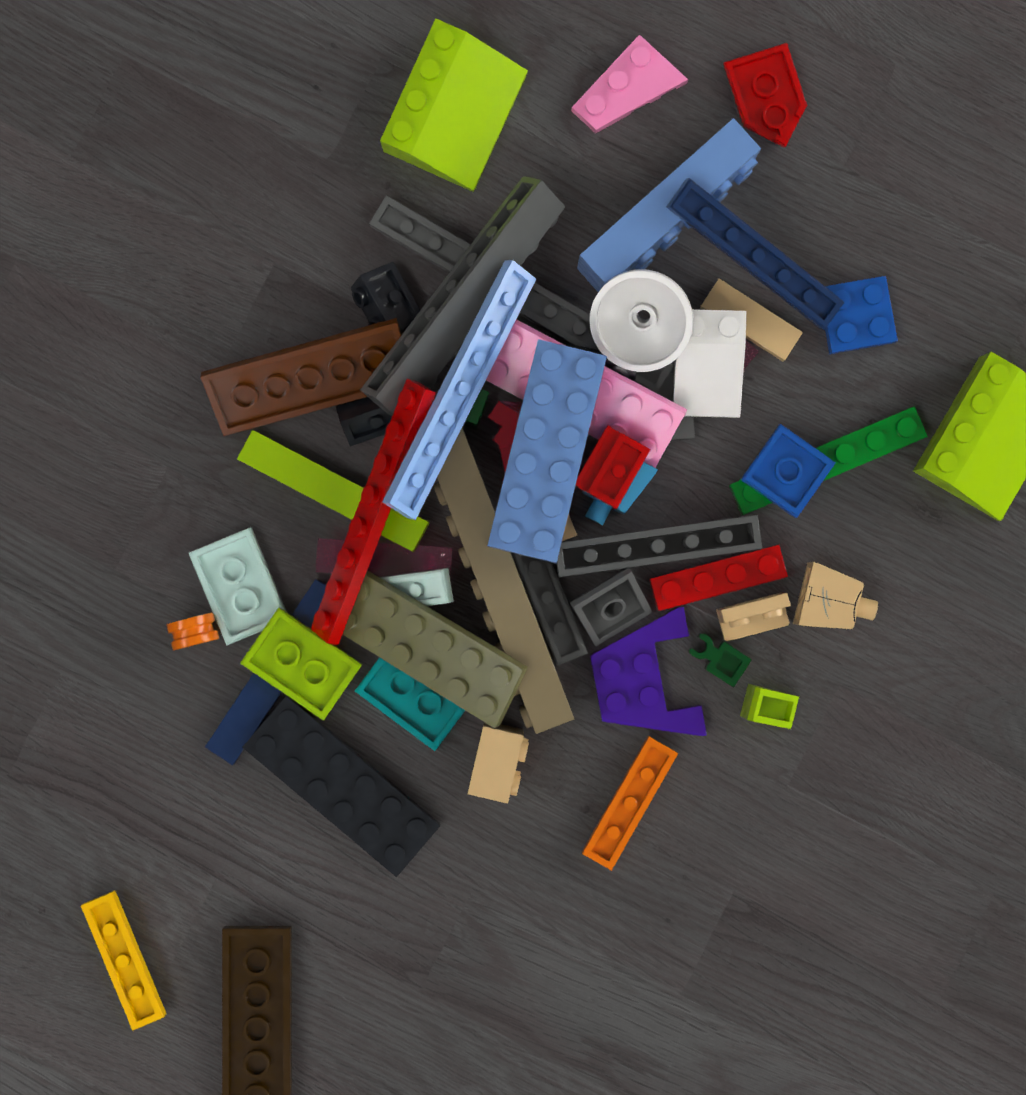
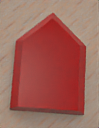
[723,43,807,148]

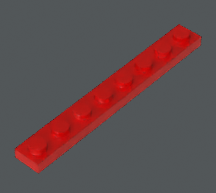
[311,379,436,645]

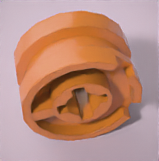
[166,613,220,651]

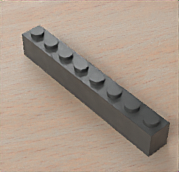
[360,176,566,416]

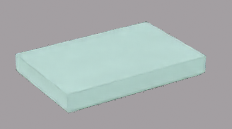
[189,527,287,646]

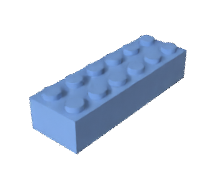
[577,118,761,292]
[487,339,607,563]

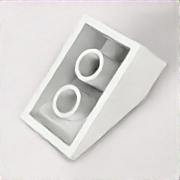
[673,309,746,418]

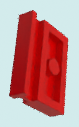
[575,425,651,509]

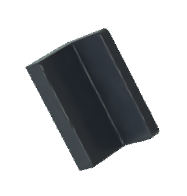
[336,397,392,447]

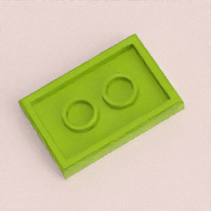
[240,607,363,721]

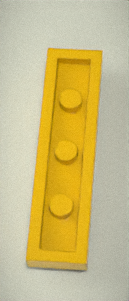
[81,890,167,1031]

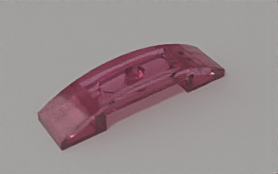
[316,538,453,579]

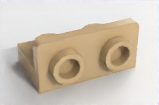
[716,593,791,641]

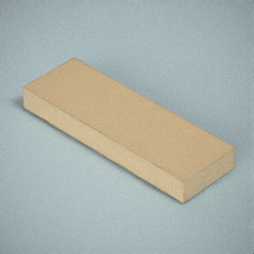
[700,279,803,362]

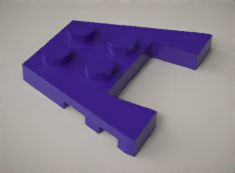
[590,606,707,736]

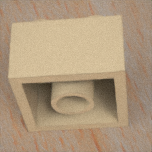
[468,722,529,804]

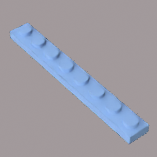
[382,260,536,520]

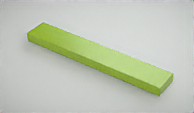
[237,430,429,552]

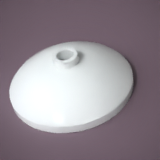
[590,269,693,372]

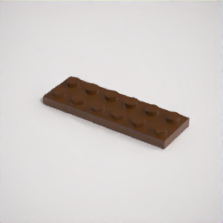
[200,318,402,436]

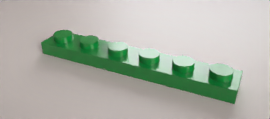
[729,406,928,516]

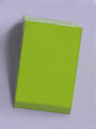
[740,684,799,729]

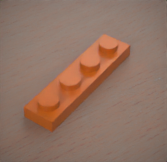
[582,736,678,871]

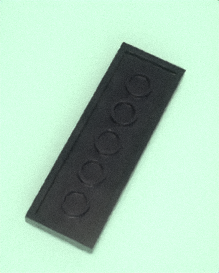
[242,696,440,877]

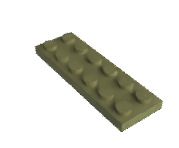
[343,570,528,728]

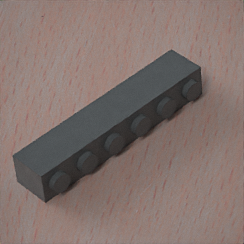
[556,515,762,577]

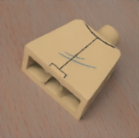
[793,562,878,629]

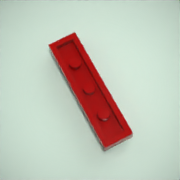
[649,545,788,611]

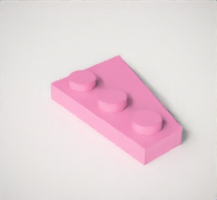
[571,35,688,133]

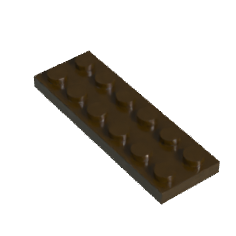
[222,926,292,1095]

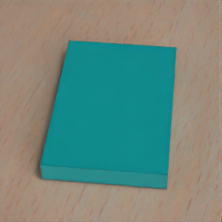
[355,658,465,751]

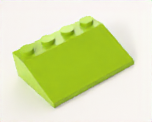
[380,19,528,192]
[913,352,1026,521]

